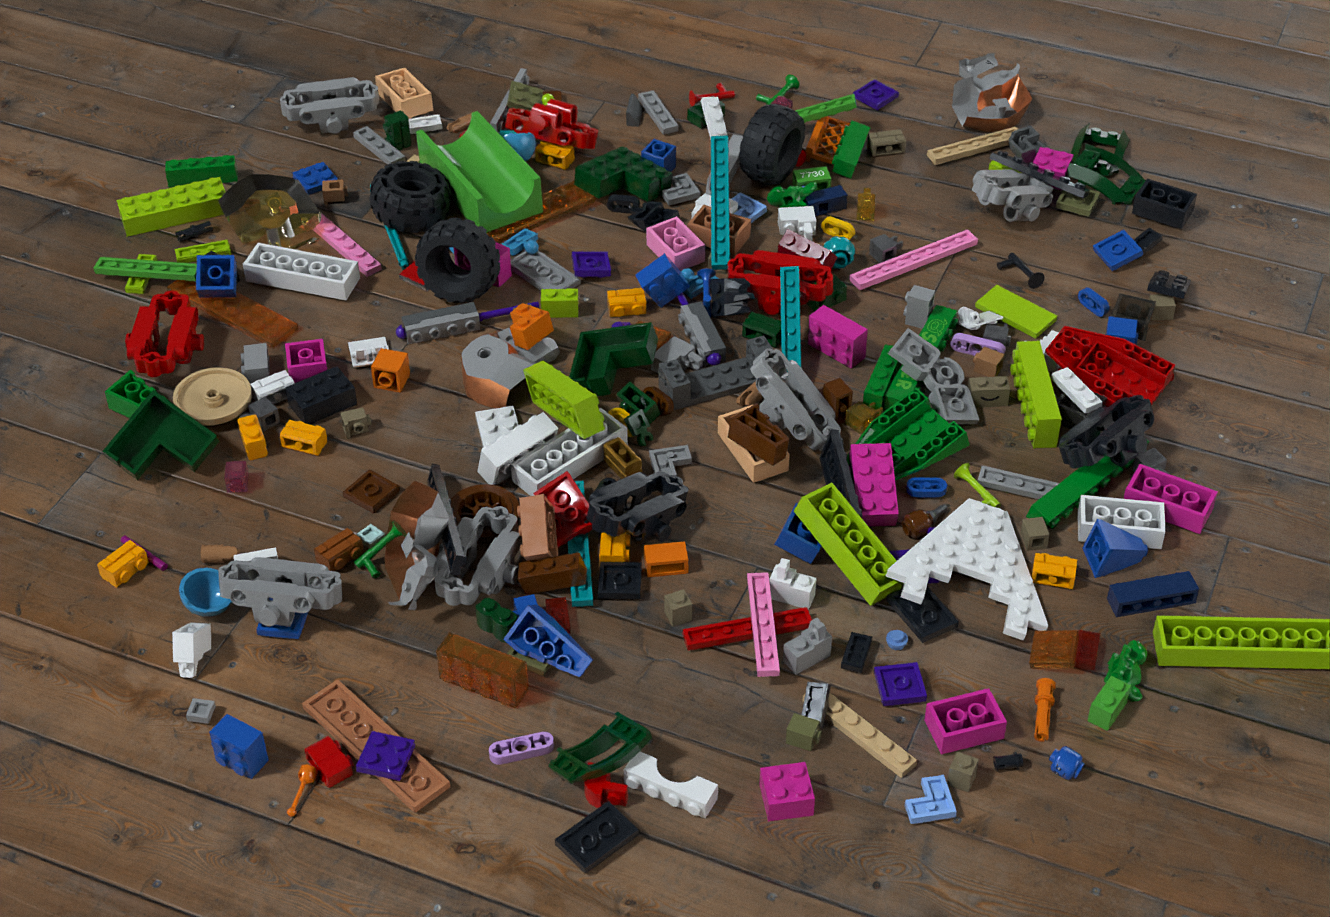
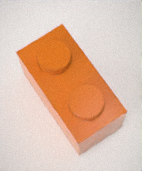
[644,541,688,578]

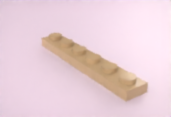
[927,127,1017,165]
[803,693,917,778]

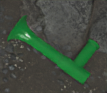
[756,74,800,105]
[354,520,407,579]

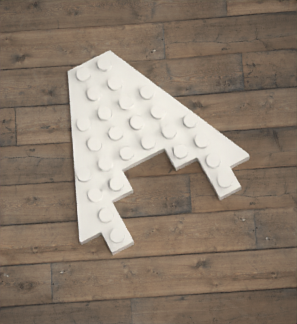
[886,498,1048,640]

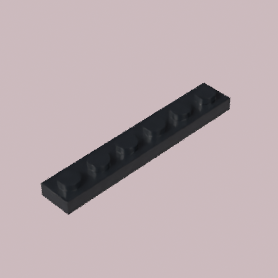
[990,150,1090,198]

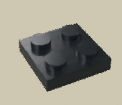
[598,562,642,599]

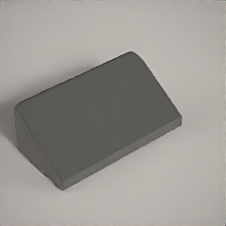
[626,93,643,127]

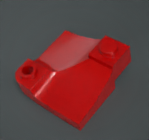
[533,471,592,548]

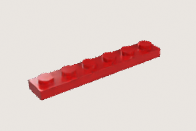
[683,607,812,651]

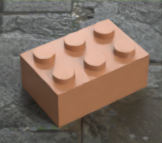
[687,204,751,256]
[517,494,558,561]

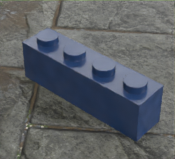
[1107,571,1199,617]

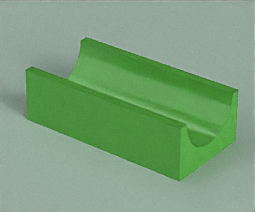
[416,111,543,232]

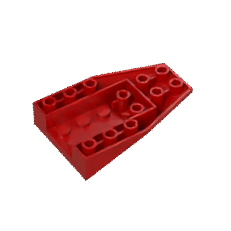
[1045,326,1175,407]

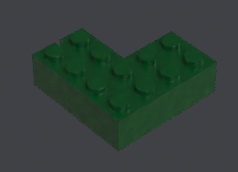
[574,146,673,202]
[569,322,658,396]
[102,390,219,480]

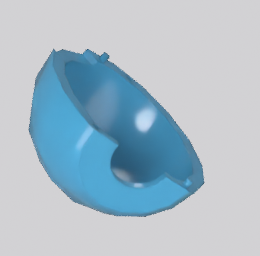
[503,132,536,162]
[179,568,232,617]

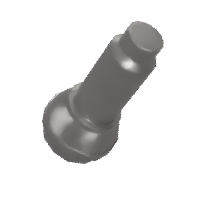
[926,504,948,523]

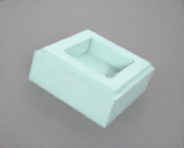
[356,524,385,549]

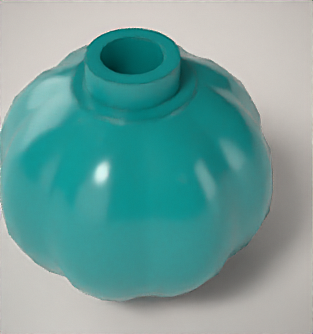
[823,236,855,269]

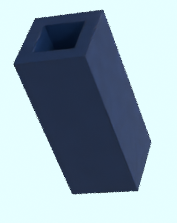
[803,185,848,216]

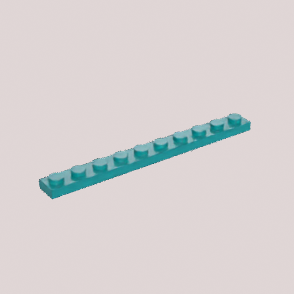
[711,135,730,270]

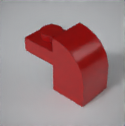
[584,762,628,808]

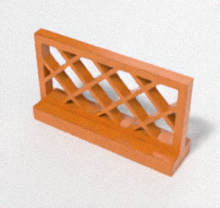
[805,116,850,165]

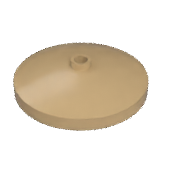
[173,368,252,425]

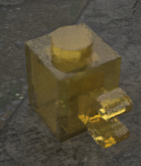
[857,188,875,221]
[845,401,883,435]

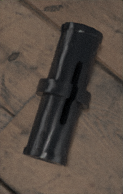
[175,220,213,242]

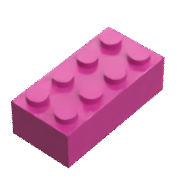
[849,443,899,527]
[1124,464,1218,534]

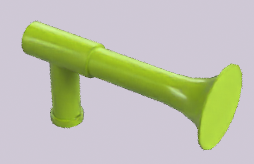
[954,463,1001,508]

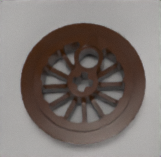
[451,484,519,544]

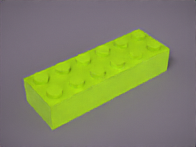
[117,177,226,237]
[1010,341,1062,449]
[523,361,605,439]
[794,483,904,606]

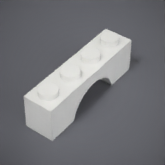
[624,752,718,818]

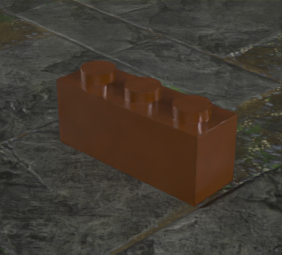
[518,553,587,595]

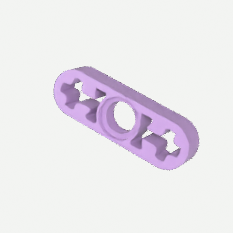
[950,333,1006,356]
[489,732,554,765]

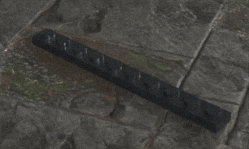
[427,463,467,575]

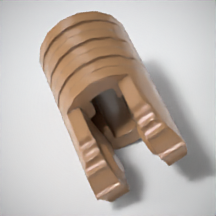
[447,112,473,134]
[736,381,763,406]
[201,544,241,563]

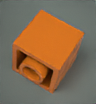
[371,348,410,393]

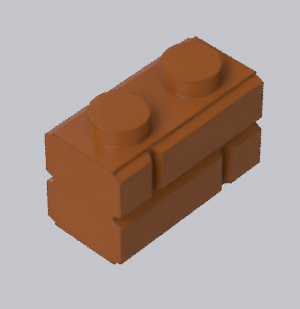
[314,528,364,571]

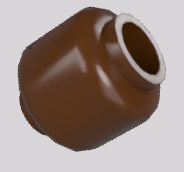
[901,509,934,539]

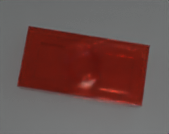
[545,597,571,634]
[1073,630,1100,670]

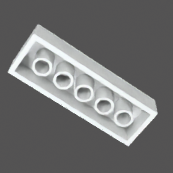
[243,243,360,300]
[511,408,628,496]

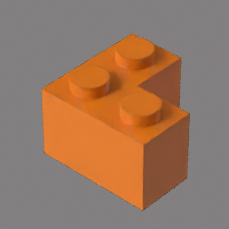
[510,303,554,350]

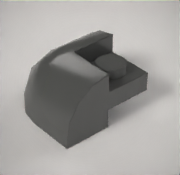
[1009,125,1047,164]

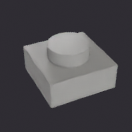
[186,698,216,724]

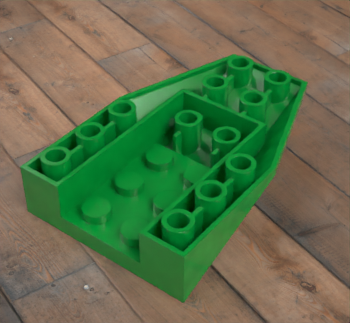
[847,388,970,481]

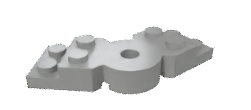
[888,328,979,424]

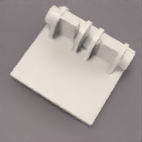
[958,307,1003,330]
[348,337,389,368]

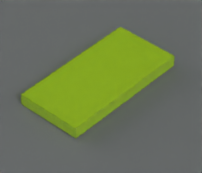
[975,285,1057,339]

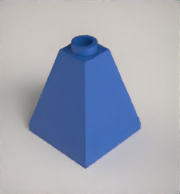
[1082,519,1148,578]

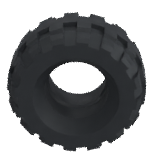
[739,104,806,185]
[370,161,451,233]
[415,218,500,303]

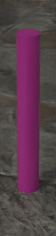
[120,535,168,571]

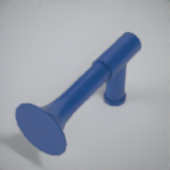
[697,268,716,318]

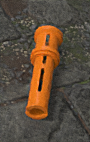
[1034,678,1056,742]

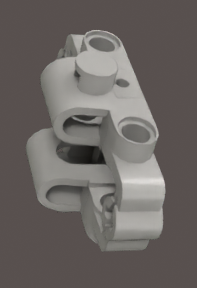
[280,77,380,134]
[971,169,1053,222]
[750,348,841,451]
[435,506,522,606]
[218,557,342,627]

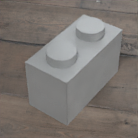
[903,285,935,329]
[241,343,270,384]

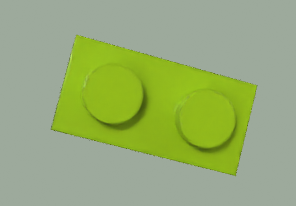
[541,288,579,318]

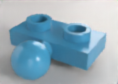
[502,228,539,256]
[681,268,719,299]

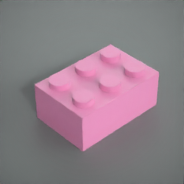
[646,217,705,271]

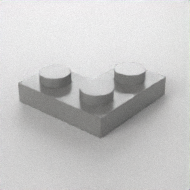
[662,173,700,206]
[649,445,692,476]

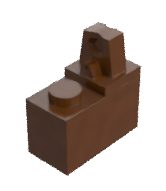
[818,378,853,425]

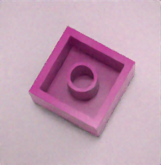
[1033,147,1073,190]
[285,339,327,383]
[759,762,815,822]

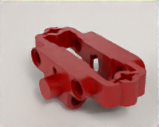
[505,99,598,149]
[728,250,833,315]
[125,290,204,377]

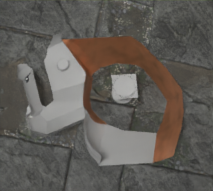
[952,53,1032,132]
[461,328,560,408]
[385,481,450,611]

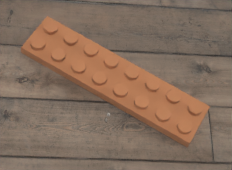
[302,679,451,813]

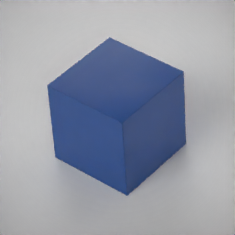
[641,139,676,172]
[1105,316,1138,345]

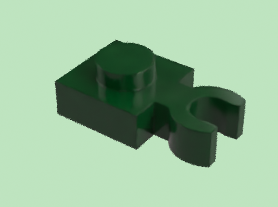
[624,409,654,446]

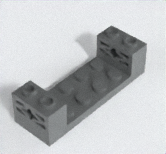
[658,336,774,410]

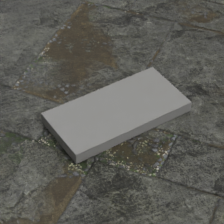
[511,250,581,291]

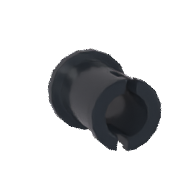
[993,752,1023,771]

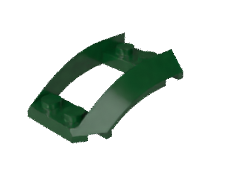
[1071,123,1130,176]
[1065,144,1146,205]
[548,711,652,784]

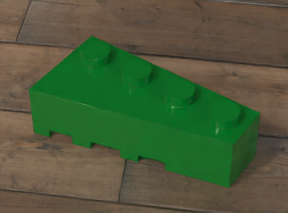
[105,369,169,418]

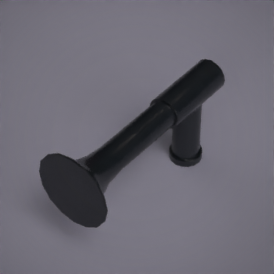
[997,253,1045,289]

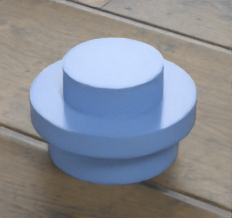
[886,630,908,650]

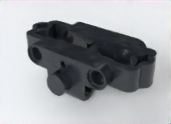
[1059,395,1154,469]
[586,472,688,545]

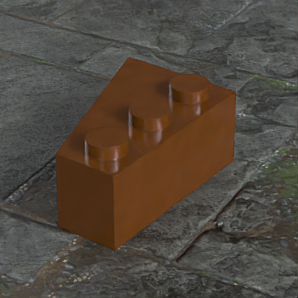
[728,403,789,466]

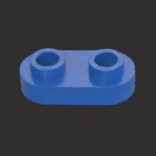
[1078,287,1109,317]
[906,477,947,497]

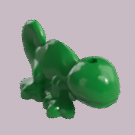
[767,182,817,208]
[1104,640,1147,702]

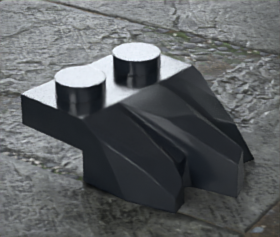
[628,201,680,232]
[711,278,755,316]

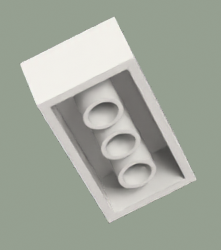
[477,412,559,486]
[1078,495,1165,549]

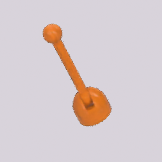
[287,764,318,817]

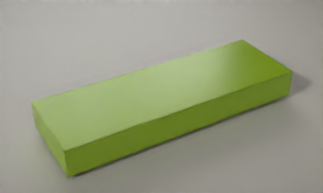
[175,240,231,263]
[125,254,157,294]

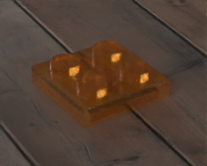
[1029,630,1079,669]

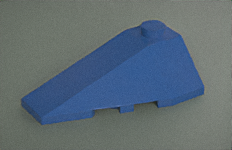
[503,605,593,677]

